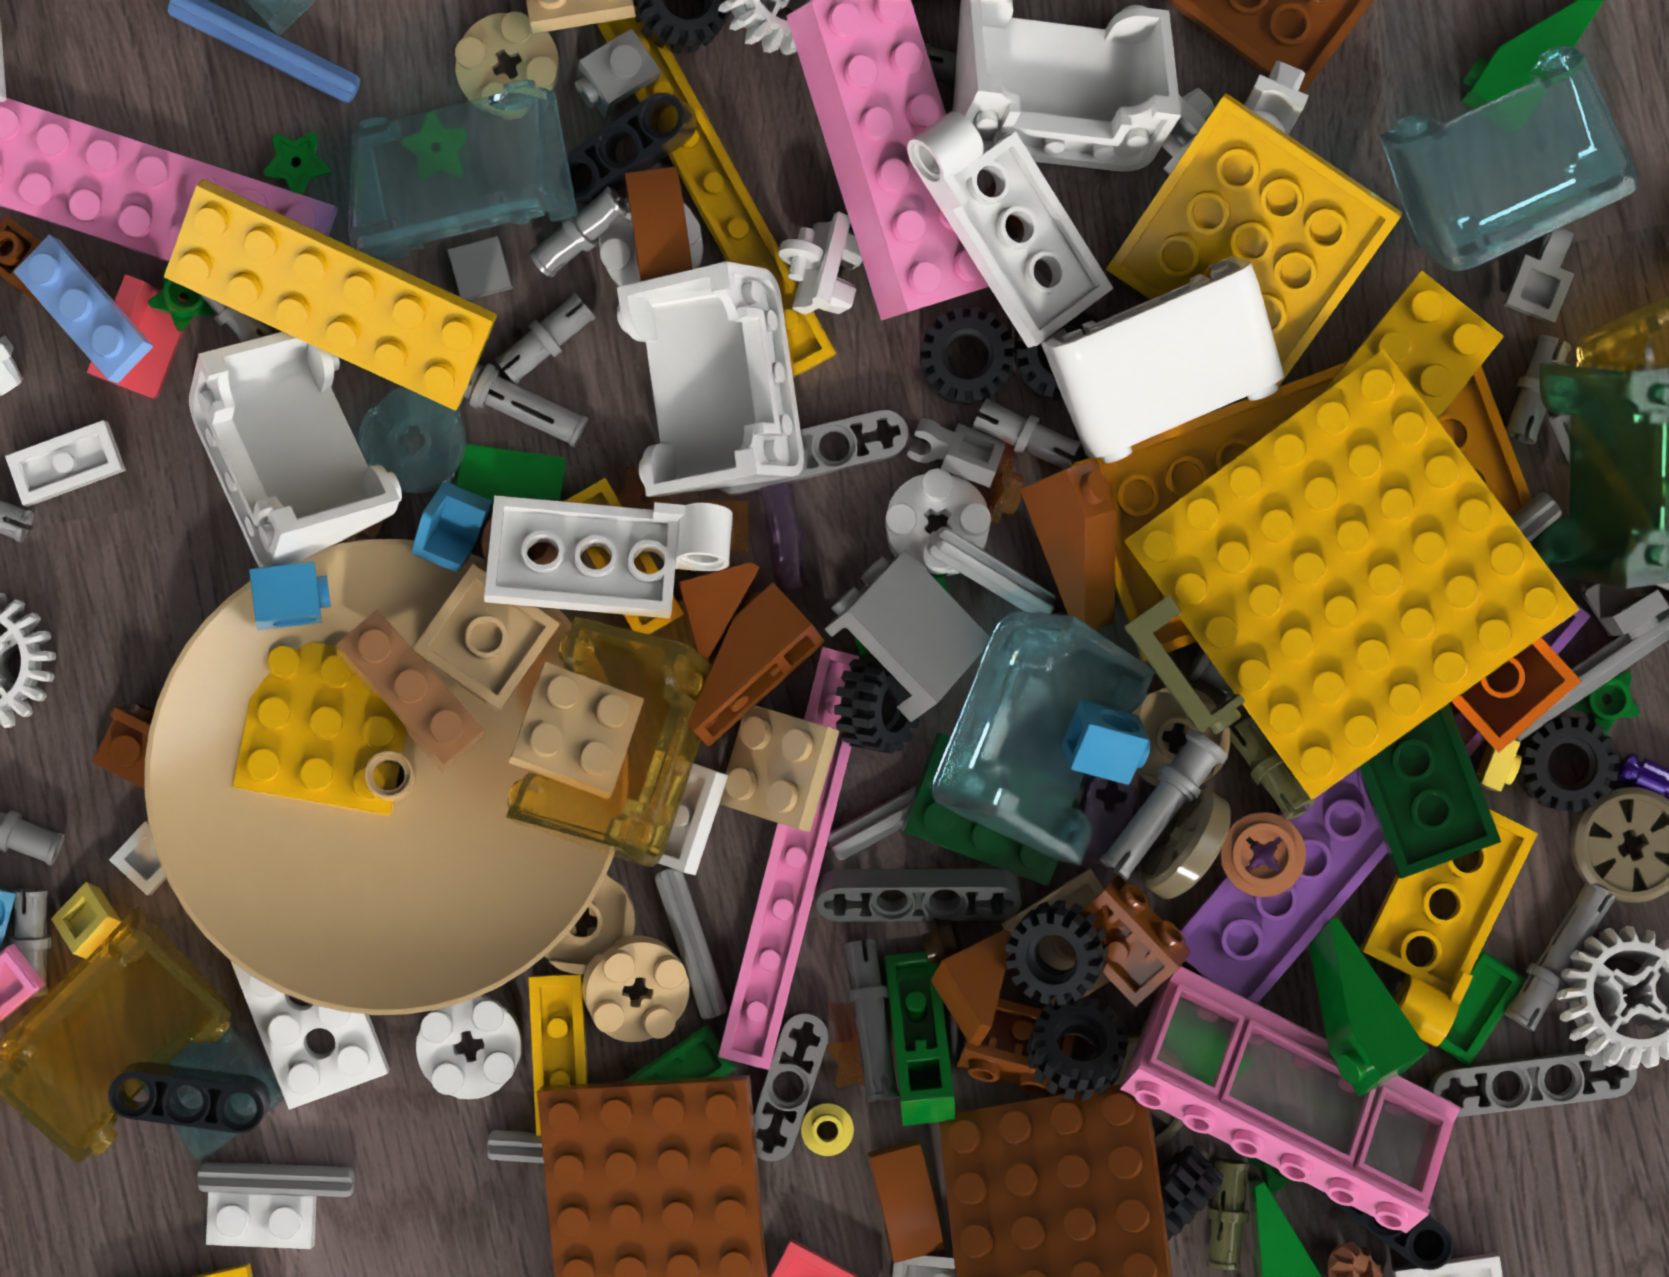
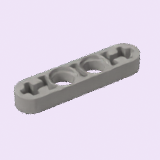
[718,410,908,496]
[1428,1049,1637,1117]

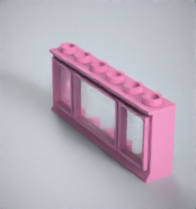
[1120,966,1461,1233]

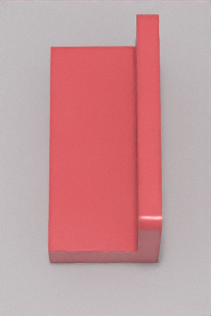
[87,274,188,399]

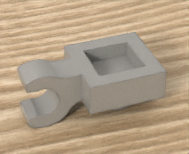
[1502,226,1574,324]
[907,418,1006,488]

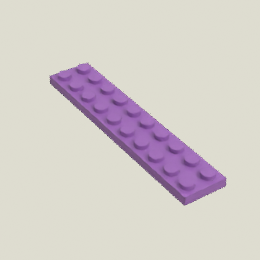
[1179,603,1590,1004]

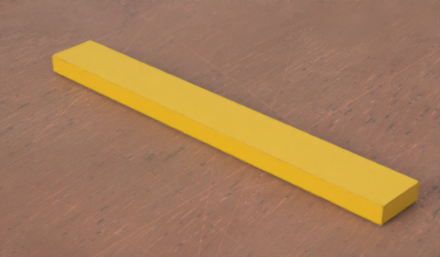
[596,5,836,378]

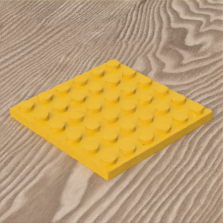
[1124,348,1580,800]

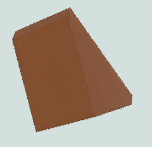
[679,562,761,660]
[931,930,1012,1046]

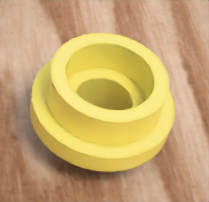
[801,1102,854,1156]

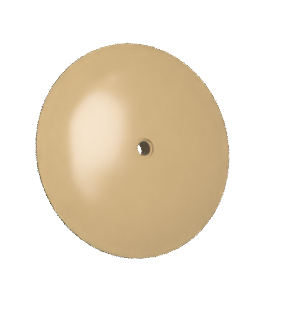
[145,539,628,1015]

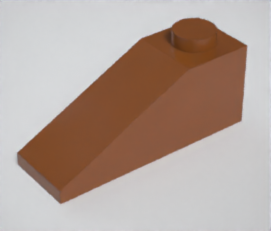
[1020,460,1116,637]
[687,582,825,747]

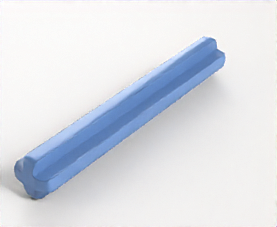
[167,0,361,103]

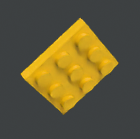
[232,641,407,816]

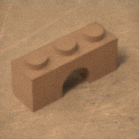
[336,609,485,773]

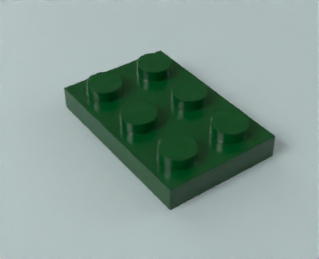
[1357,703,1501,879]
[900,732,1085,886]

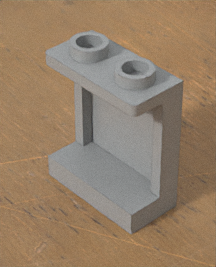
[825,549,993,722]

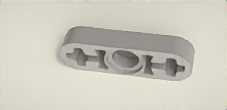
[754,1011,828,1162]

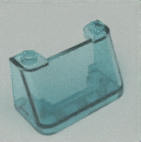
[1380,46,1639,271]
[348,80,578,262]
[932,611,1155,865]

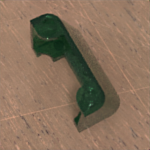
[1537,362,1669,589]

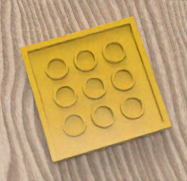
[1106,93,1403,387]

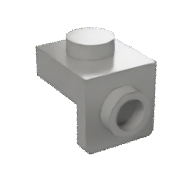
[575,29,661,118]
[1583,567,1669,639]

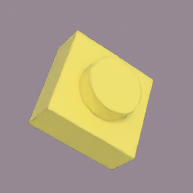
[1475,740,1522,792]
[51,882,122,959]

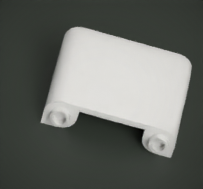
[953,0,1181,171]
[1041,255,1284,464]
[617,261,804,497]
[189,332,402,568]

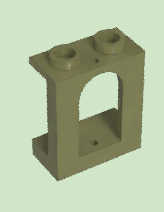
[1124,595,1245,735]

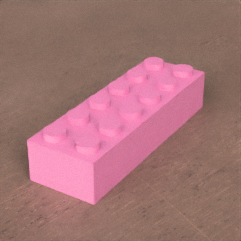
[786,0,989,321]

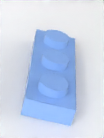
[14,235,154,384]

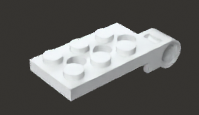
[907,111,1113,348]
[484,495,733,619]
[230,960,390,1110]

